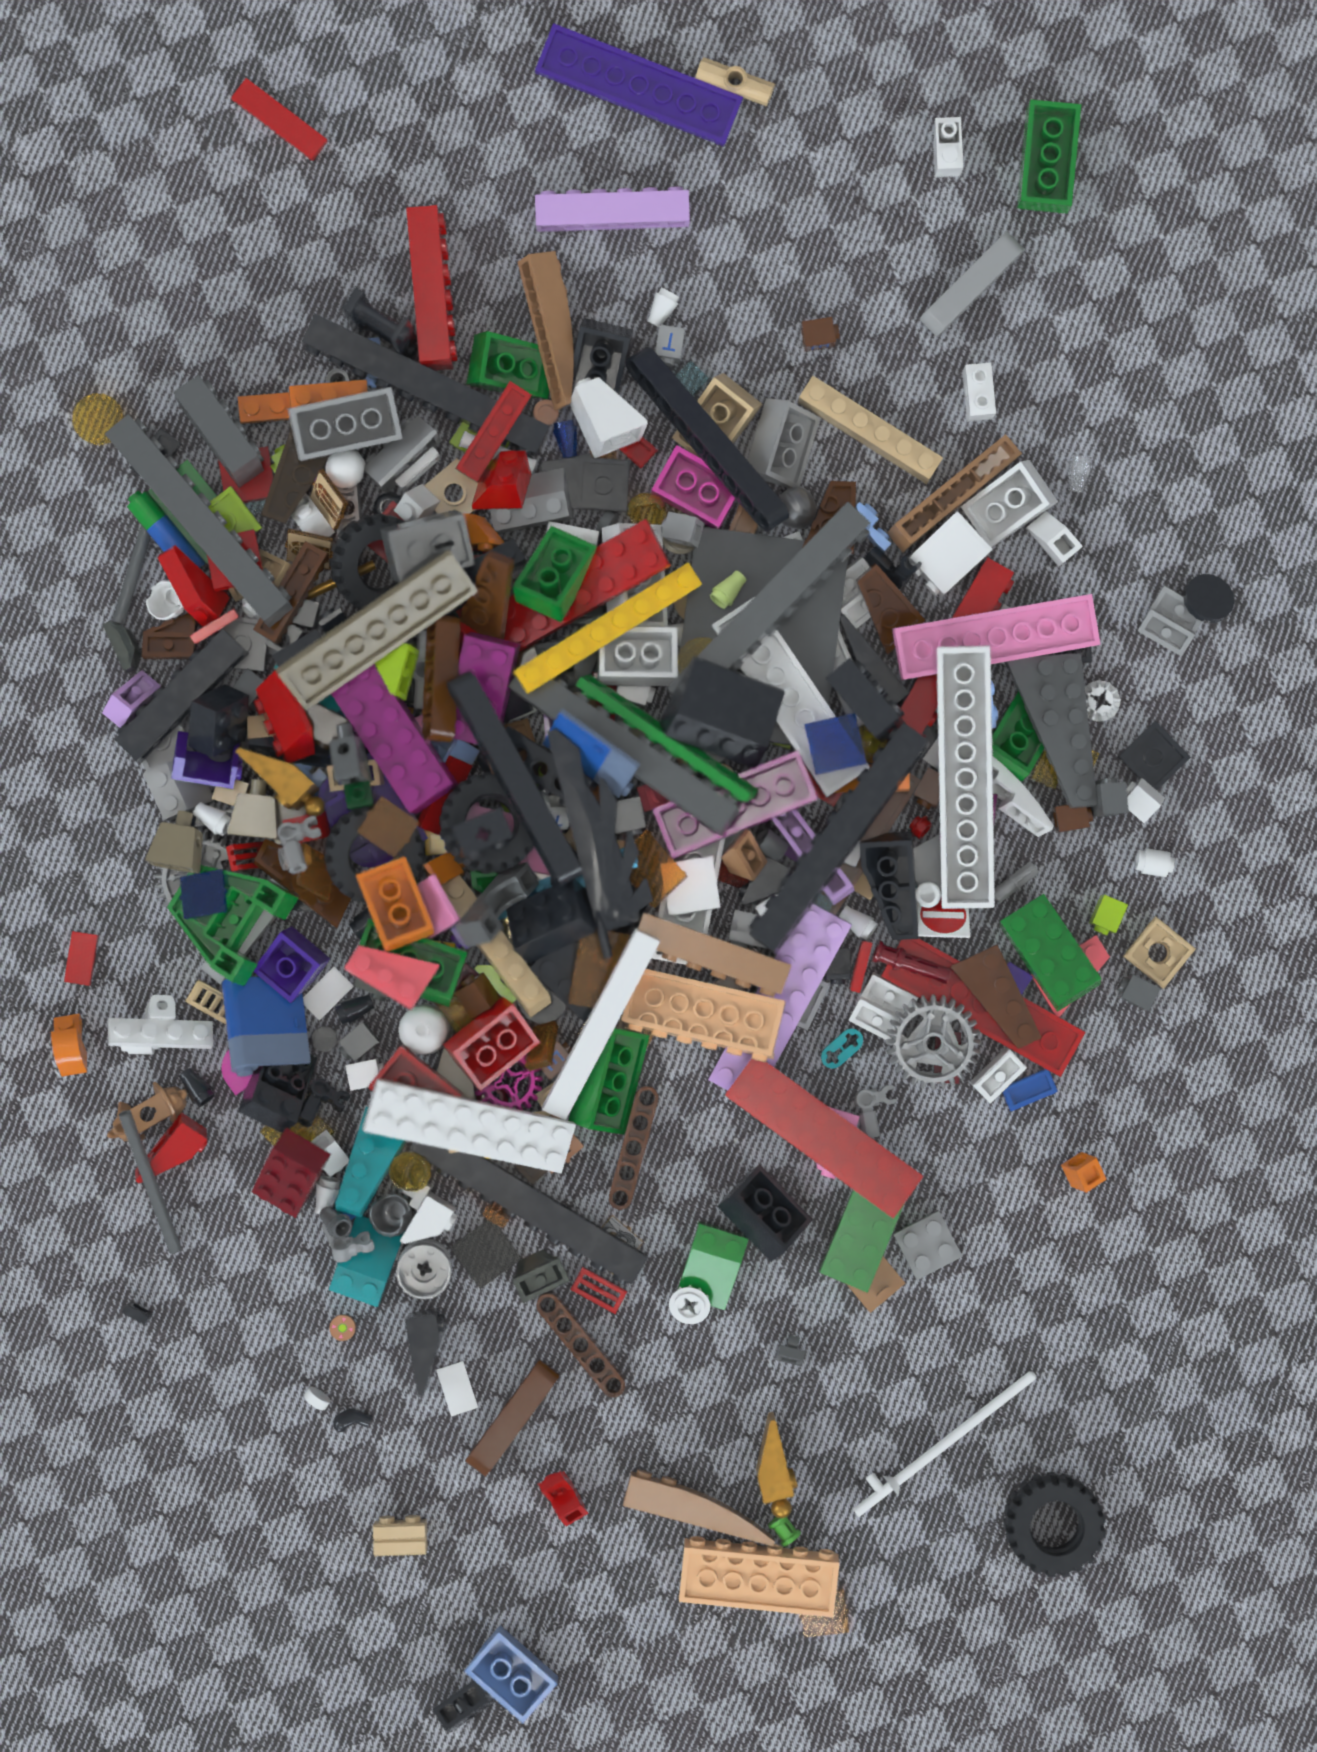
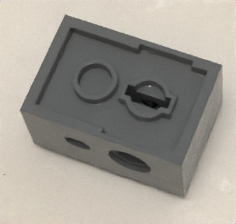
[380,510,475,584]

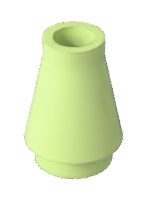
[710,571,747,609]

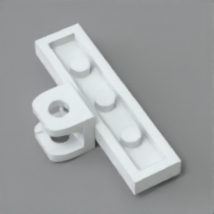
[108,995,213,1049]

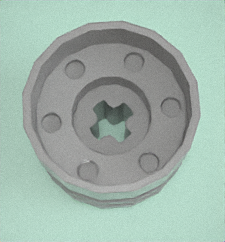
[396,1238,452,1299]

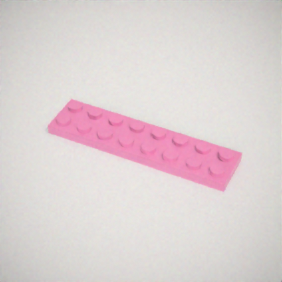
[892,594,1101,680]

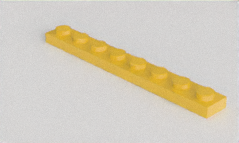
[513,562,702,694]

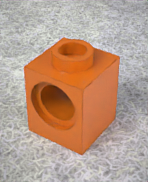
[1061,1152,1106,1193]

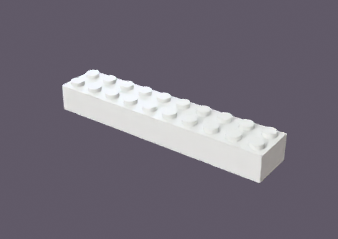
[937,645,995,908]

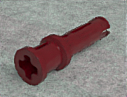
[872,940,952,984]

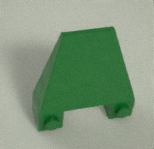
[167,865,298,986]

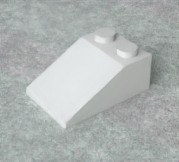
[961,460,1058,548]

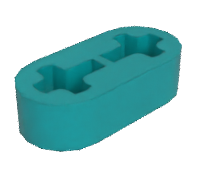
[820,1028,863,1069]

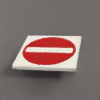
[917,894,970,938]

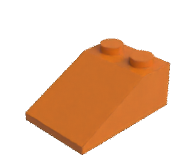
[356,857,434,952]

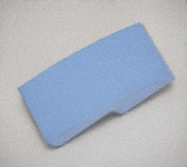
[855,502,891,553]

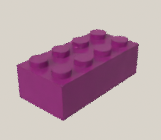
[454,632,521,745]

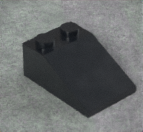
[571,318,633,398]
[404,1308,447,1397]

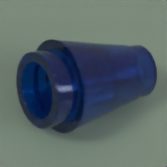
[552,420,578,458]

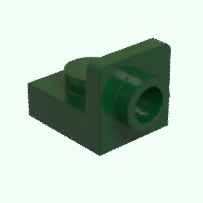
[343,781,374,810]

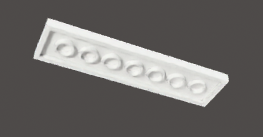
[711,597,870,797]
[363,1079,576,1173]

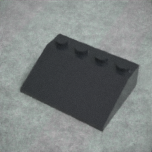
[659,656,785,768]

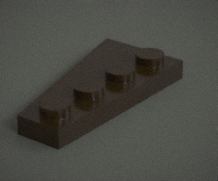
[261,429,331,524]

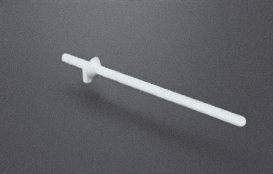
[853,1371,1036,1517]

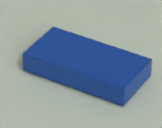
[1002,1069,1058,1112]

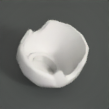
[325,450,366,489]
[146,580,184,620]

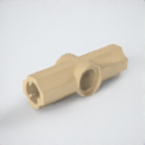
[695,57,775,106]

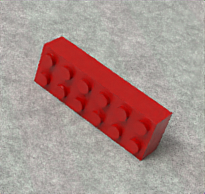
[406,205,458,371]

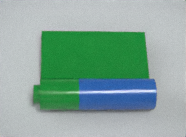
[127,459,217,569]

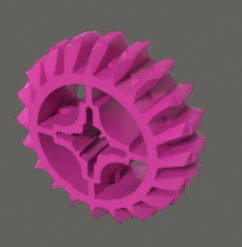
[473,1053,543,1111]

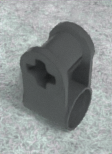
[754,824,788,861]

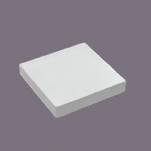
[661,856,721,916]

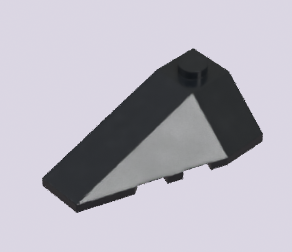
[860,831,918,940]

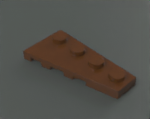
[459,551,514,640]
[253,839,351,928]
[950,944,1042,1049]

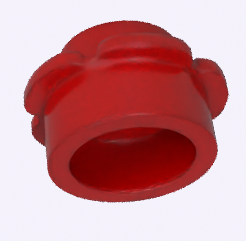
[909,816,932,840]

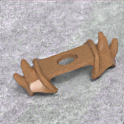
[107,1082,187,1142]

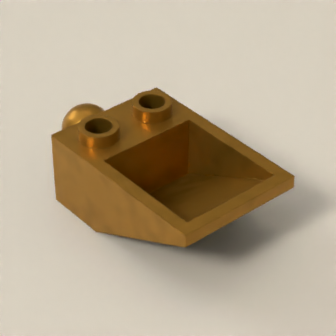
[235,748,325,817]
[756,1412,798,1518]

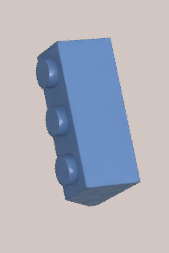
[464,1625,558,1723]

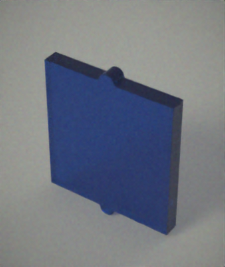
[179,869,228,919]

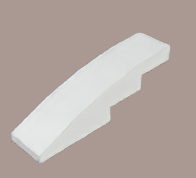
[992,756,1054,837]

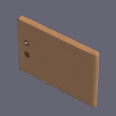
[847,1256,906,1313]

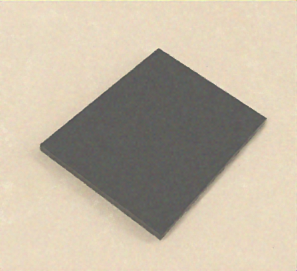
[678,527,848,745]

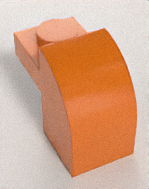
[51,1014,87,1077]

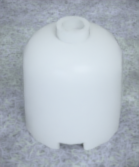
[398,1004,451,1055]

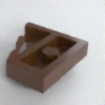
[142,613,196,660]

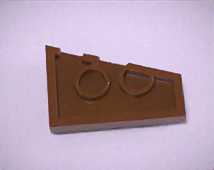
[802,481,856,554]
[856,563,926,655]

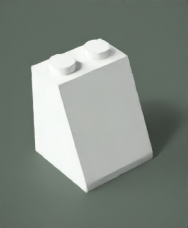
[570,377,648,458]
[909,511,993,597]

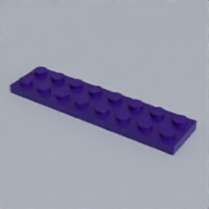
[535,23,743,147]

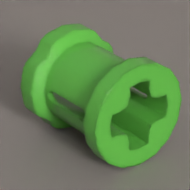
[768,1516,801,1547]

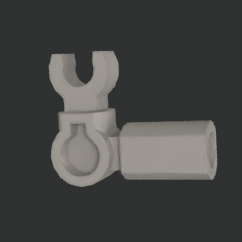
[277,816,321,873]
[854,1085,897,1138]
[322,1223,374,1262]

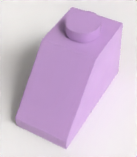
[102,670,161,728]

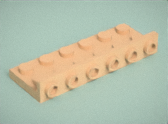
[621,969,786,1062]
[679,1536,839,1617]

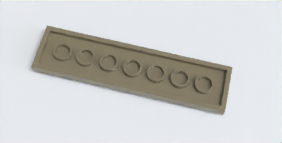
[276,550,478,710]

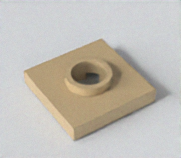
[424,458,478,514]
[1123,916,1196,989]

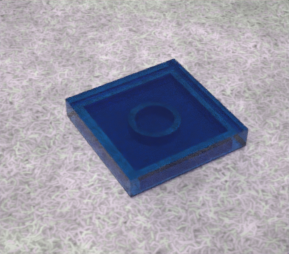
[804,713,866,776]

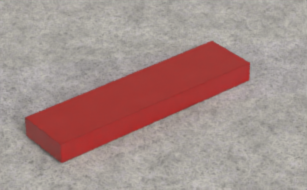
[231,78,328,162]
[455,381,532,483]

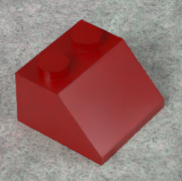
[471,450,532,509]

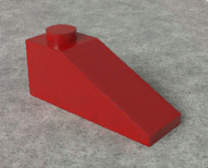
[158,545,230,626]
[135,1112,208,1184]

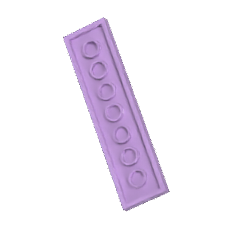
[708,904,852,1090]

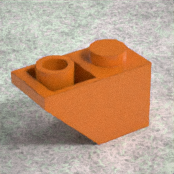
[464,513,504,552]

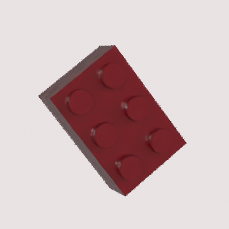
[251,1128,331,1218]

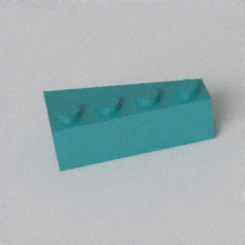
[335,1107,407,1218]

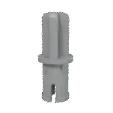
[994,862,1039,904]

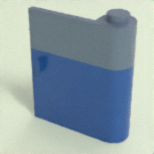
[542,709,640,798]
[222,977,311,1077]

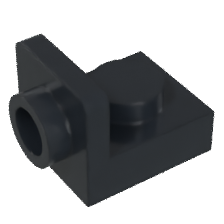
[824,948,851,985]

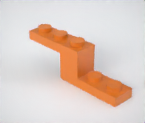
[238,380,368,424]

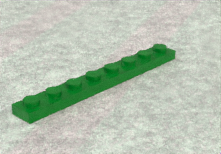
[576,674,759,802]

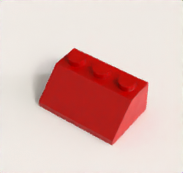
[254,670,315,763]
[442,997,541,1091]

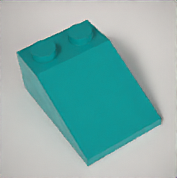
[329,1215,406,1307]

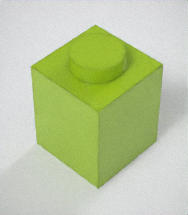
[1089,895,1128,936]

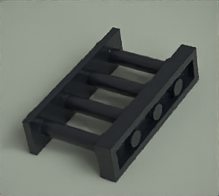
[342,286,418,359]

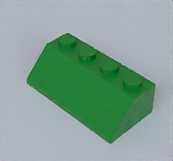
[568,1027,650,1135]

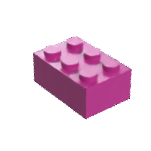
[651,445,736,529]

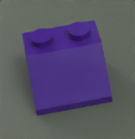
[253,926,330,1003]

